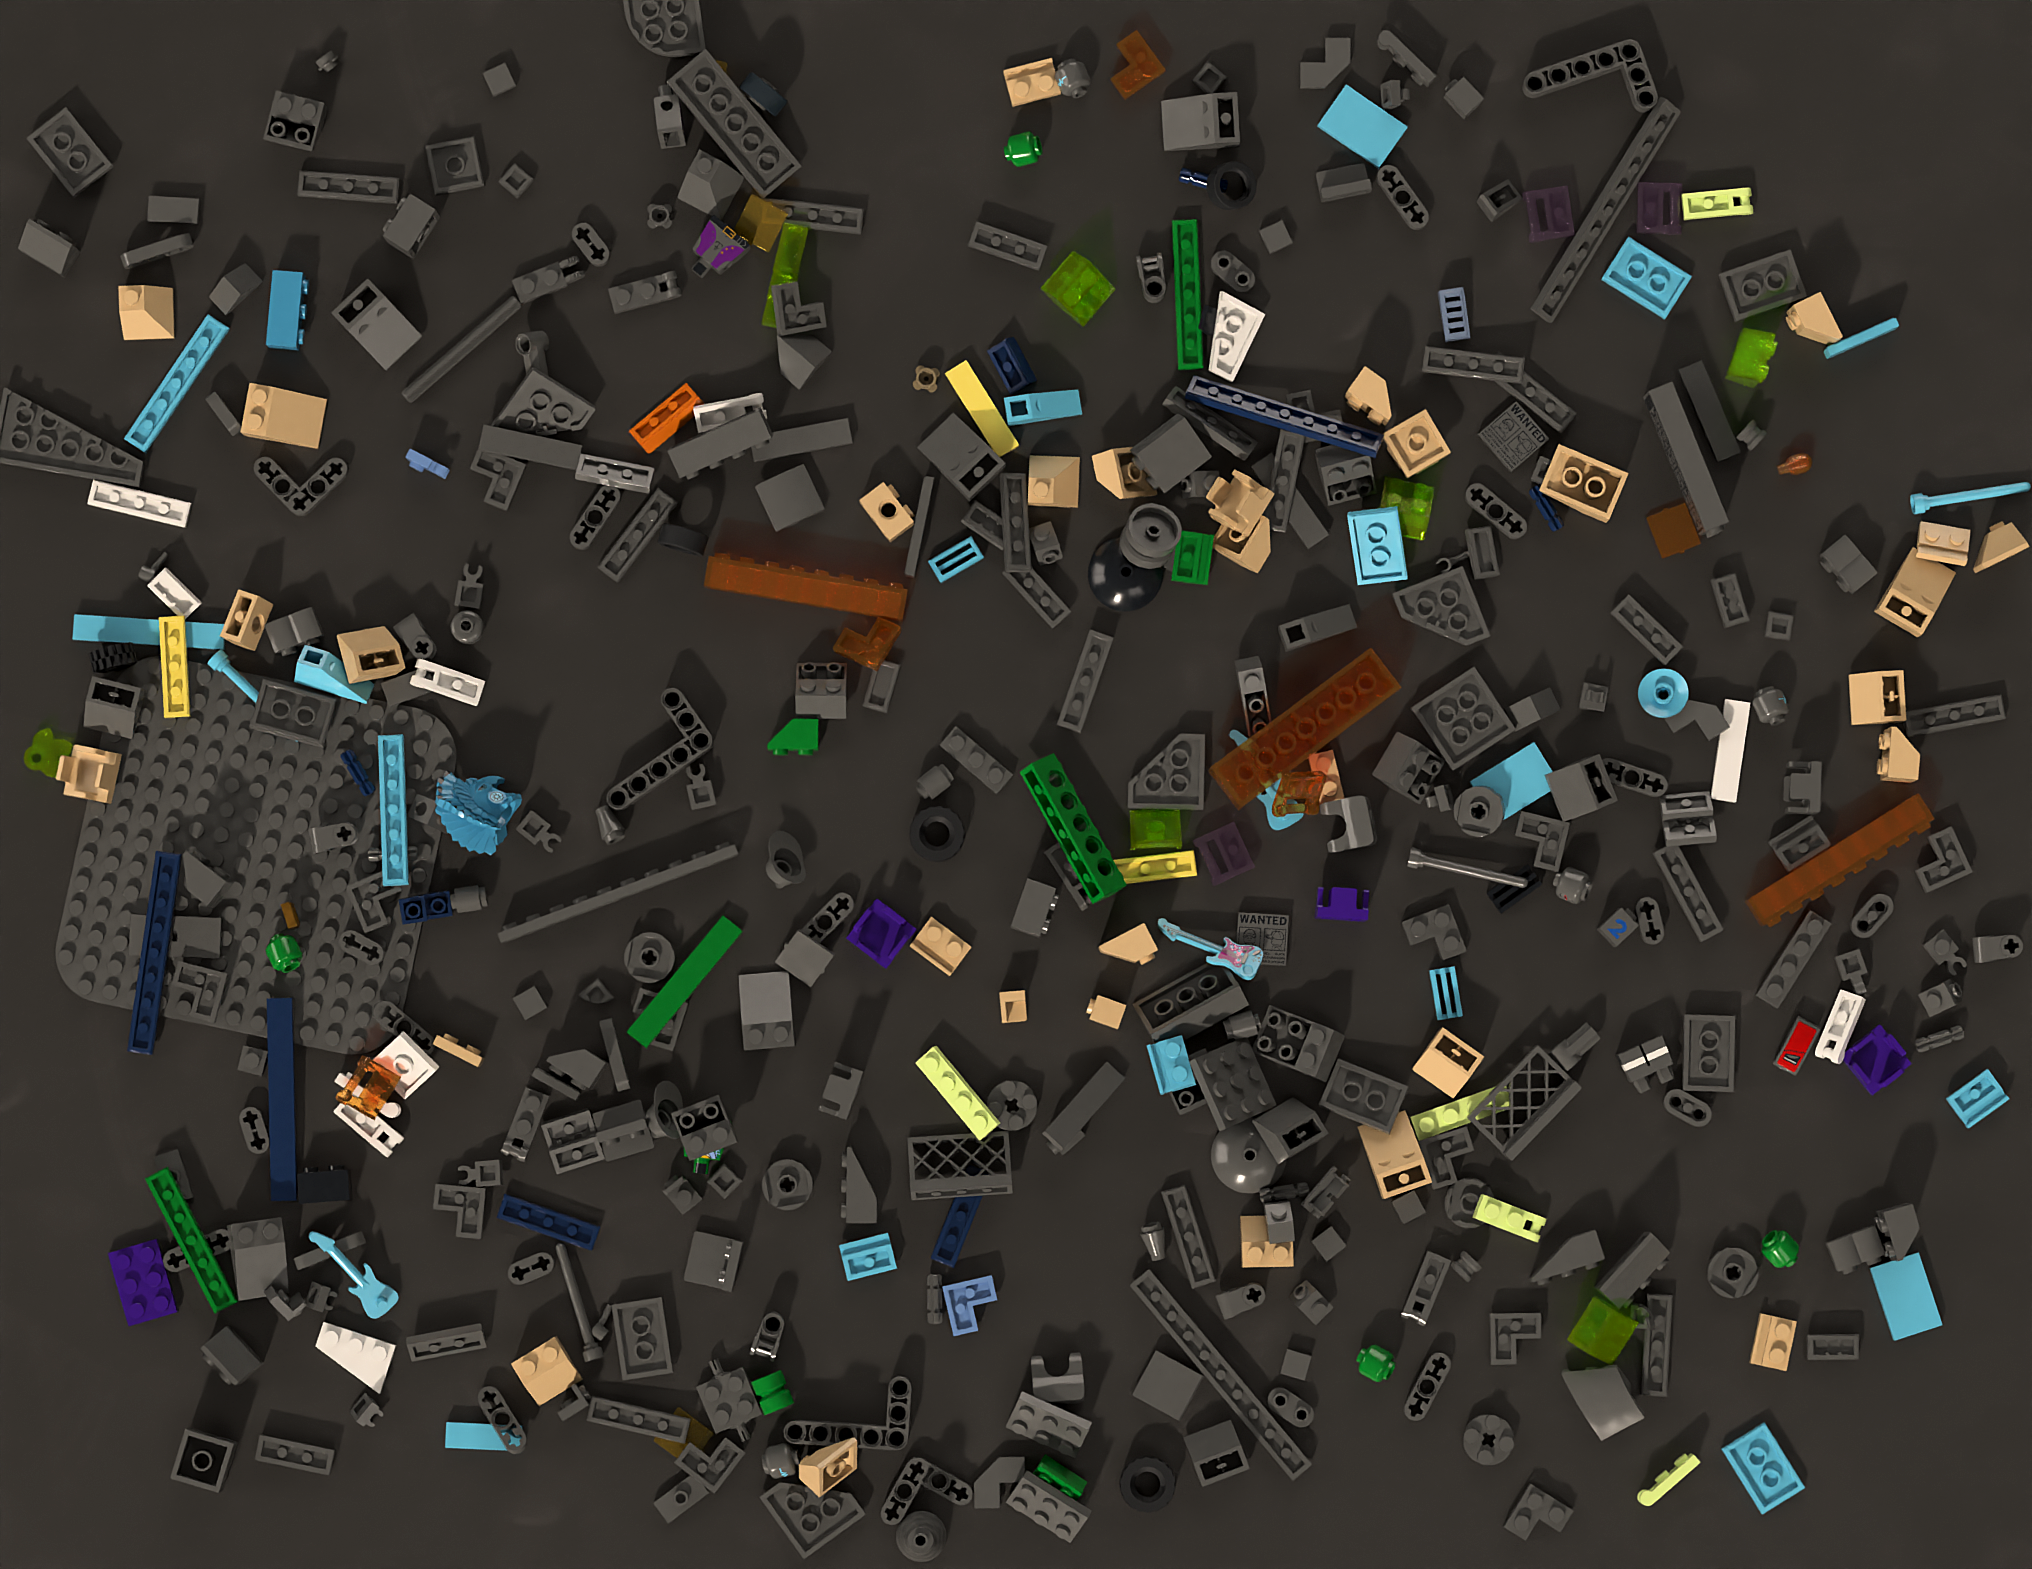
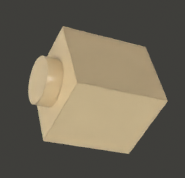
[1086,995,1126,1030]

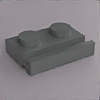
[1769,815,1832,873]

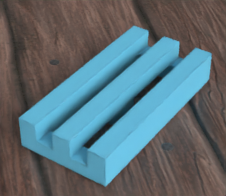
[928,536,984,583]
[1429,966,1463,1020]

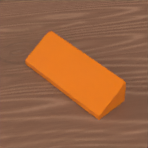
[629,383,704,454]

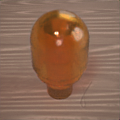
[1777,453,1812,475]

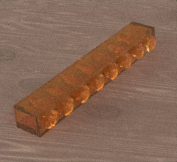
[704,553,908,621]
[1745,793,1935,928]

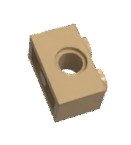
[859,482,915,542]
[220,589,273,651]

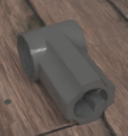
[515,330,549,376]
[1548,1022,1601,1072]

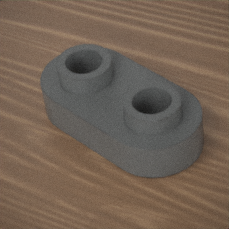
[1211,251,1255,293]
[1850,894,1894,938]
[1663,1089,1712,1127]
[1267,1387,1314,1427]

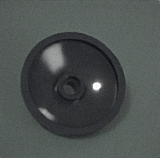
[1088,537,1163,612]

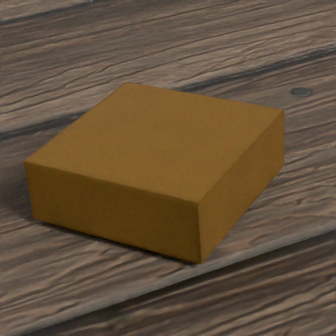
[280,902,300,929]

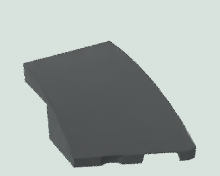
[1561,1365,1645,1441]

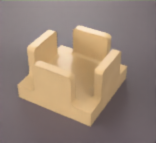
[1383,409,1451,478]
[1206,470,1274,536]
[56,745,122,804]

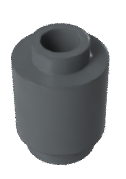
[916,764,954,800]
[450,885,488,913]
[1222,1010,1261,1041]

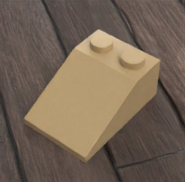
[240,383,327,449]
[1539,444,1629,523]

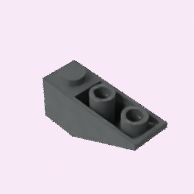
[1278,604,1357,652]
[1234,656,1274,740]
[841,1147,877,1223]
[1529,1230,1605,1285]

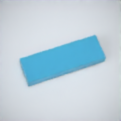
[1823,318,1899,359]
[445,1422,523,1451]

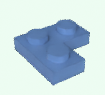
[942,1275,997,1336]

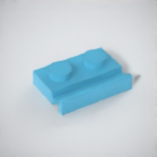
[1147,1035,1196,1095]
[1946,1069,2009,1128]
[839,1233,897,1281]

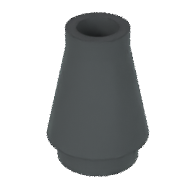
[595,805,625,845]
[1140,1221,1166,1261]

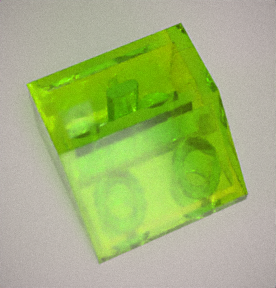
[1041,251,1116,327]
[1725,328,1778,388]
[1379,477,1434,541]
[1567,1295,1639,1365]

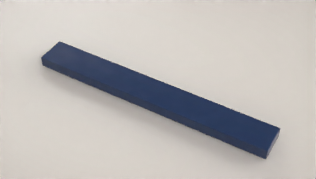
[1185,375,1384,458]
[127,851,182,1055]
[267,998,297,1201]

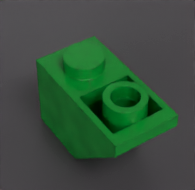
[767,719,819,755]

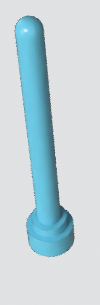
[1910,482,2031,514]
[207,649,298,742]

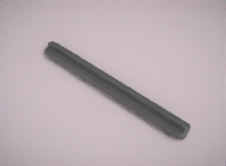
[402,296,522,403]

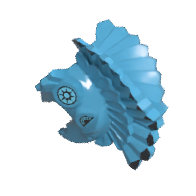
[435,770,522,855]

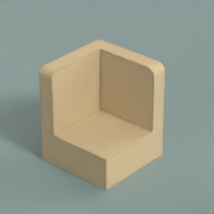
[999,990,1027,1023]

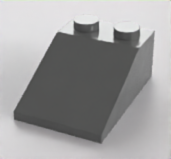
[738,971,796,1051]
[227,1217,289,1301]

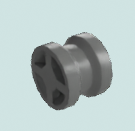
[1736,420,1768,451]
[1450,1250,1482,1282]

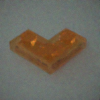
[1110,30,1166,100]
[833,617,902,672]

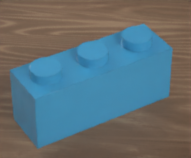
[266,270,309,351]

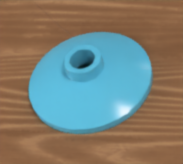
[1638,669,1689,718]

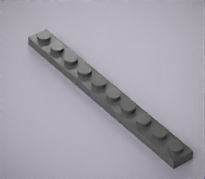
[1530,97,1681,323]
[497,842,739,943]
[1130,1269,1312,1481]

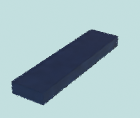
[931,1165,988,1268]
[496,1194,601,1251]

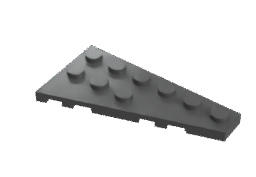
[0,387,145,487]

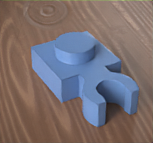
[406,449,450,479]

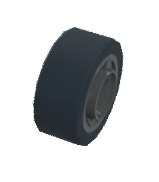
[739,72,788,116]

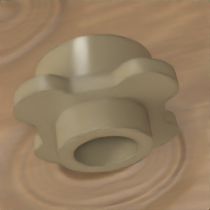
[913,365,940,392]

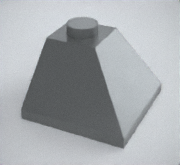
[677,149,745,221]

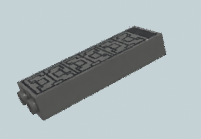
[1643,382,1729,538]

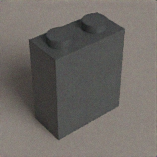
[1130,414,1212,493]

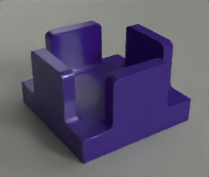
[1314,887,1369,922]
[846,899,917,969]
[1843,1024,1912,1095]

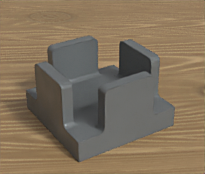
[1783,761,1822,815]
[818,1062,864,1120]

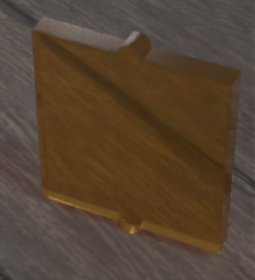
[1646,503,1701,559]

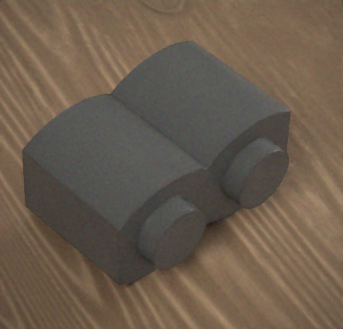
[1820,535,1877,594]
[265,607,324,656]
[1825,1225,1886,1274]

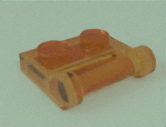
[1272,771,1327,817]
[335,1056,401,1121]

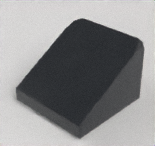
[1198,305,1217,336]

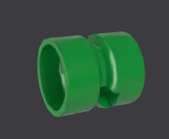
[751,1370,794,1415]

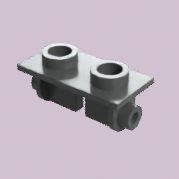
[1301,1166,1351,1219]

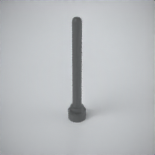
[1407,847,1528,888]
[556,1243,604,1362]

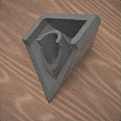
[777,335,832,390]

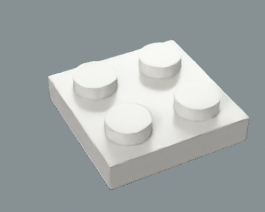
[369,1031,439,1099]

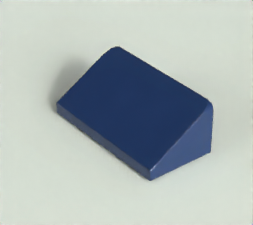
[987,337,1037,395]

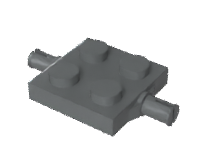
[696,1358,763,1442]

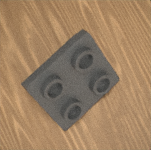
[592,1100,654,1162]

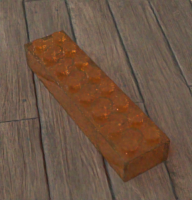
[1208,648,1402,811]

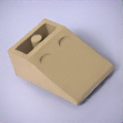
[1874,547,1956,637]
[1357,1110,1432,1199]

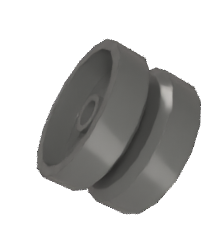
[1119,503,1182,569]

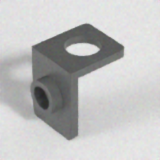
[408,794,447,834]

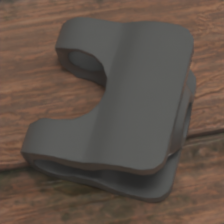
[1319,795,1378,853]
[1031,1352,1085,1406]

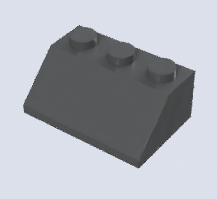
[1594,1232,1670,1309]

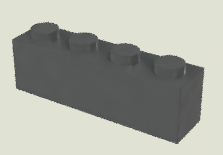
[667,407,773,479]

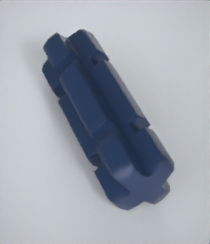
[1179,168,1228,193]
[1529,485,1564,532]
[340,749,375,796]

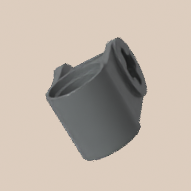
[1136,252,1166,303]
[393,612,437,661]
[308,823,359,854]
[1972,935,2023,963]
[1215,1282,1265,1319]
[750,1311,785,1362]

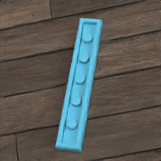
[124,314,230,453]
[72,614,225,650]
[378,734,409,886]

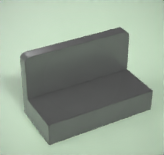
[1316,163,1372,203]

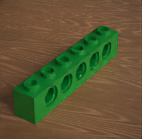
[1020,753,1127,904]

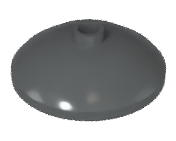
[1211,1117,1287,1193]

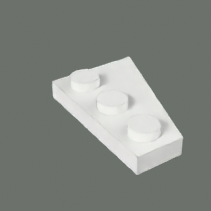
[1209,291,1265,382]
[316,1322,397,1394]

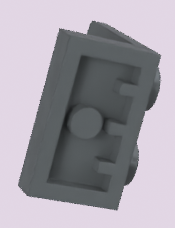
[684,1231,744,1292]

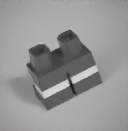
[1615,1035,1674,1093]

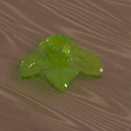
[24,728,73,777]

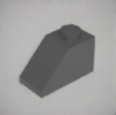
[1263,1199,1295,1244]

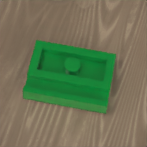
[1171,531,1214,586]

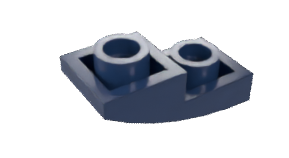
[399,890,453,925]

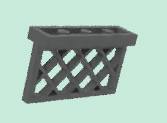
[1467,1044,1582,1161]
[907,1131,1013,1200]

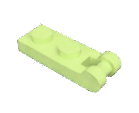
[1681,188,1754,220]
[1472,1194,1547,1243]
[1637,1454,1701,1506]

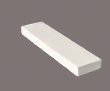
[87,479,192,528]
[1711,699,1750,803]

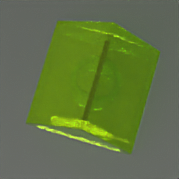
[1129,809,1182,850]

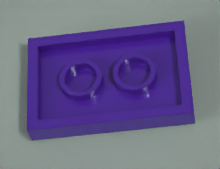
[108,1239,179,1327]

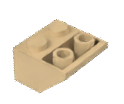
[1345,366,1392,426]
[337,626,405,684]
[1848,670,1906,725]
[1877,727,1920,783]
[1412,1027,1484,1098]

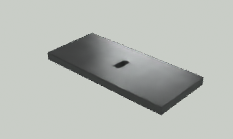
[129,914,222,958]

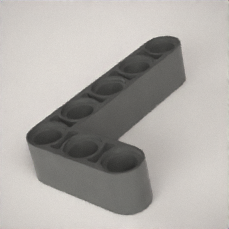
[1522,39,1658,113]
[607,688,713,811]
[784,1375,912,1450]

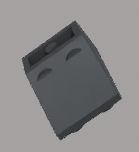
[1161,92,1240,151]
[331,278,423,371]
[917,413,1006,502]
[1252,1005,1345,1082]

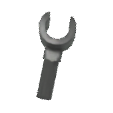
[1436,551,1469,573]
[139,552,169,582]
[592,1304,612,1341]

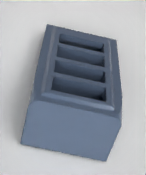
[1437,287,1470,343]

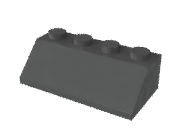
[1133,962,1249,1044]

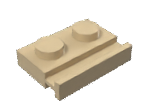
[1003,58,1061,107]
[1916,521,1970,566]
[910,917,972,976]
[1749,1313,1797,1371]

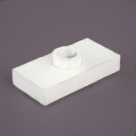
[147,567,202,619]

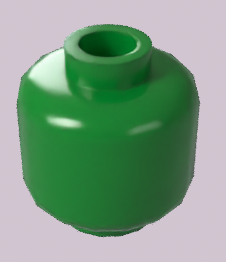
[1004,131,1043,167]
[265,933,303,973]
[1761,1230,1799,1268]
[1356,1345,1396,1382]

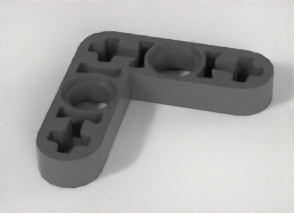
[253,457,349,516]
[881,1457,973,1525]

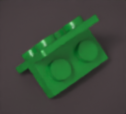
[1033,1454,1087,1501]

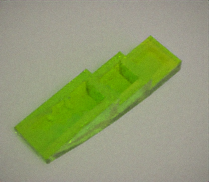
[762,223,809,328]

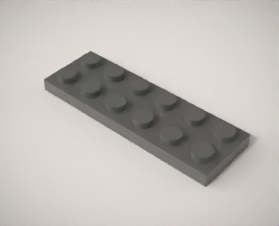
[666,49,801,199]

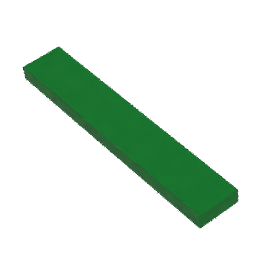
[1172,219,1203,370]
[627,916,743,1049]
[145,1167,238,1314]

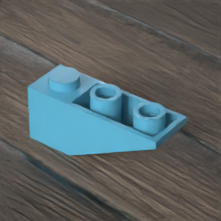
[1004,389,1082,426]
[294,645,374,704]

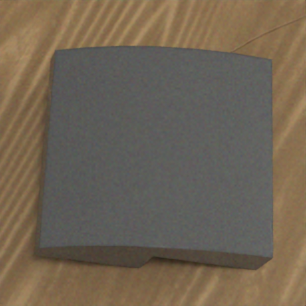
[755,464,825,532]
[1659,791,1717,847]
[541,1107,605,1174]
[1132,1351,1204,1421]

